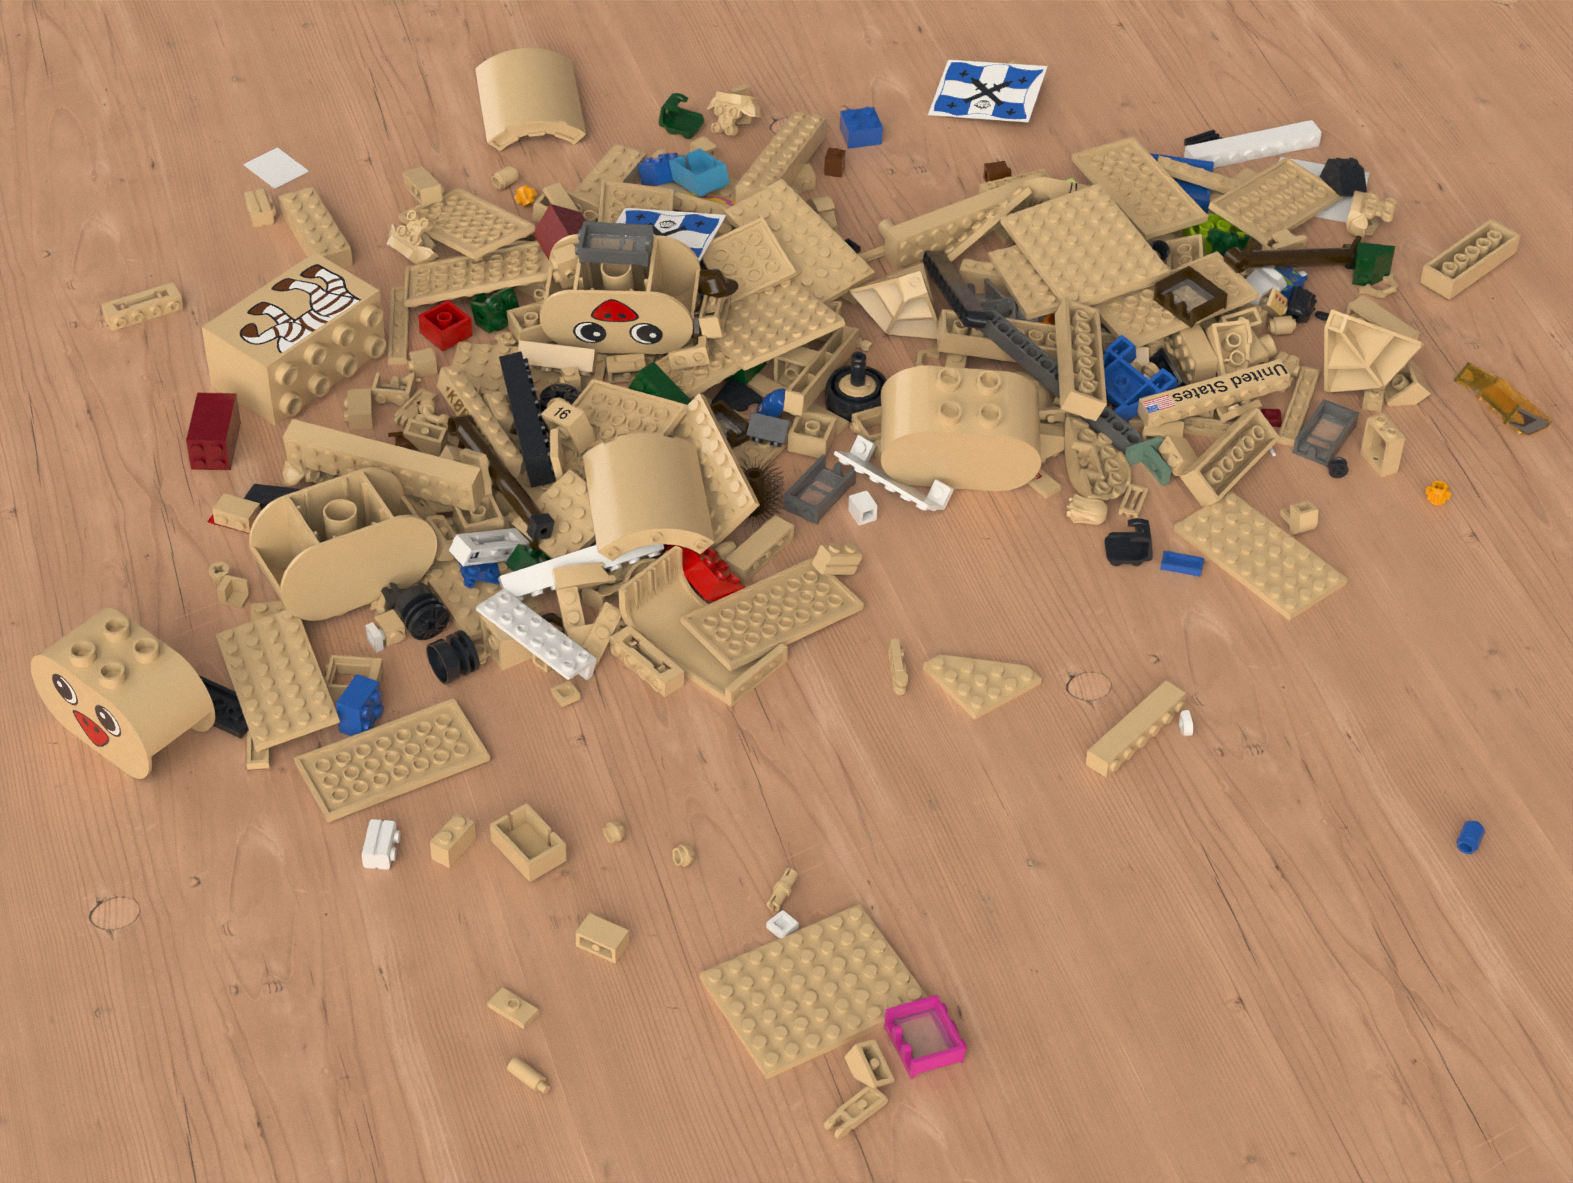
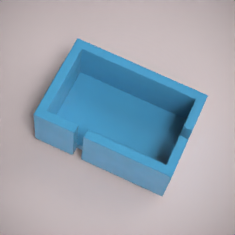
[669,148,730,197]

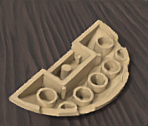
[1064,416,1131,500]

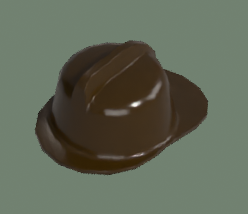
[698,269,739,298]

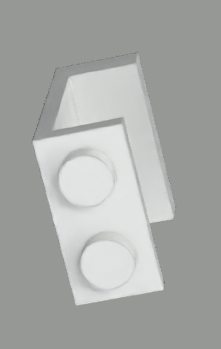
[1245,268,1287,305]

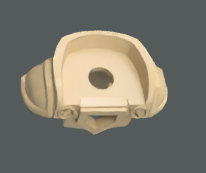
[707,91,761,136]
[1346,191,1396,240]
[386,210,439,264]
[282,460,337,486]

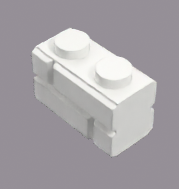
[362,819,401,870]

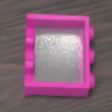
[884,995,967,1079]

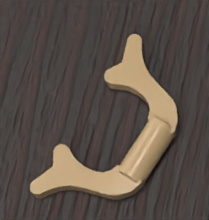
[1358,273,1398,298]
[915,346,940,367]

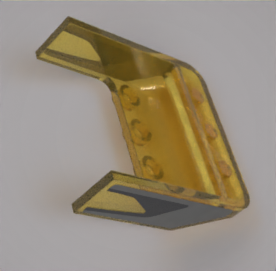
[1454,362,1552,436]

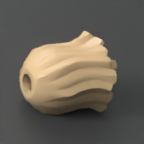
[1066,493,1108,525]

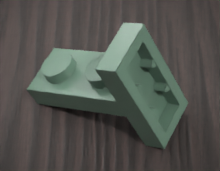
[1125,436,1171,486]

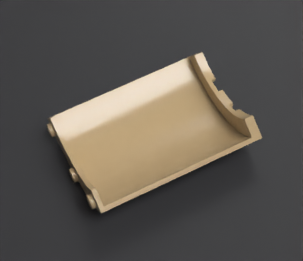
[475,48,586,151]
[583,432,715,562]

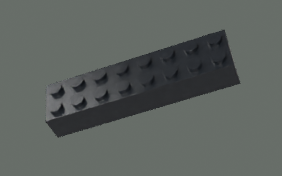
[499,351,555,488]

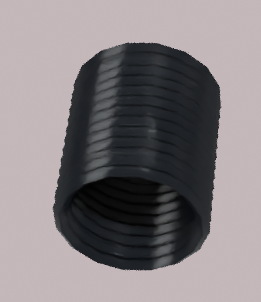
[1150,240,1170,261]

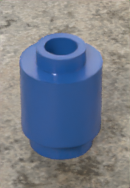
[1457,821,1485,854]

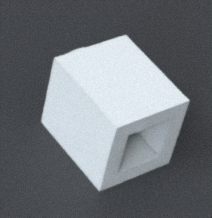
[848,490,877,525]

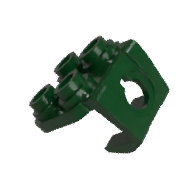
[659,93,704,139]
[1207,228,1254,257]
[470,287,519,333]

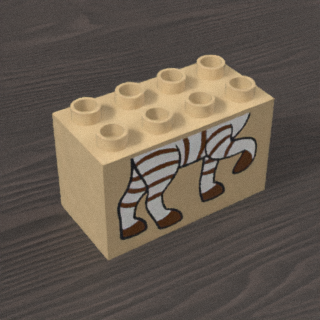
[202,252,387,426]

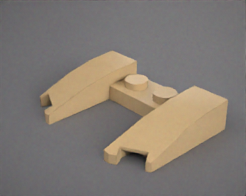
[552,562,625,646]

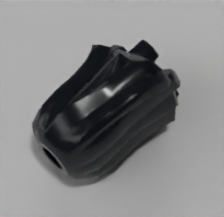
[1286,286,1317,323]

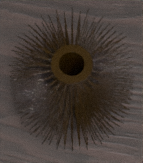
[740,457,784,527]

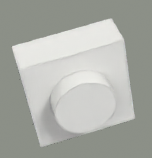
[365,622,385,653]
[766,910,799,938]

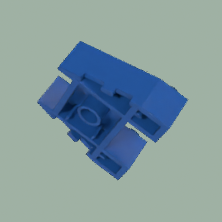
[1103,335,1177,421]

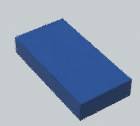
[1160,551,1204,577]

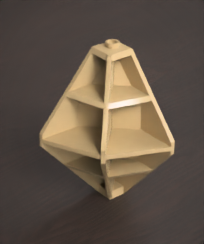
[850,262,939,339]
[1324,309,1425,393]

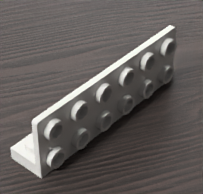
[834,435,954,511]
[476,589,597,680]

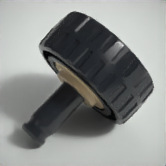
[825,352,887,424]

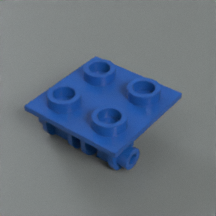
[458,552,501,588]

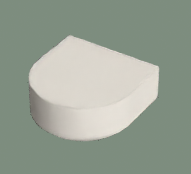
[1178,710,1193,736]

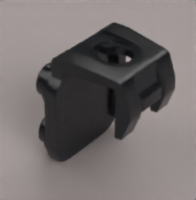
[1104,518,1153,566]

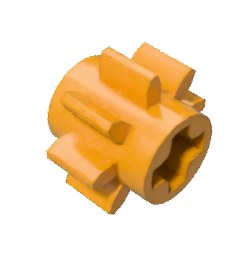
[514,185,538,207]
[1425,481,1451,505]

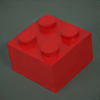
[418,300,473,351]

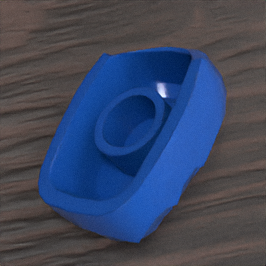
[756,388,786,418]

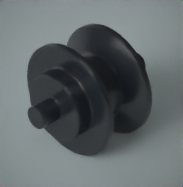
[1327,457,1349,478]

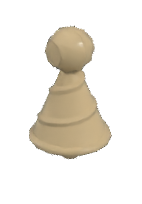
[389,371,421,389]

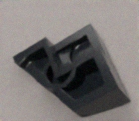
[712,378,763,412]

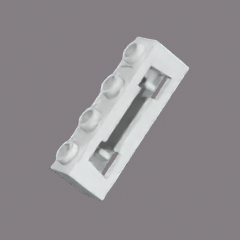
[449,528,530,566]

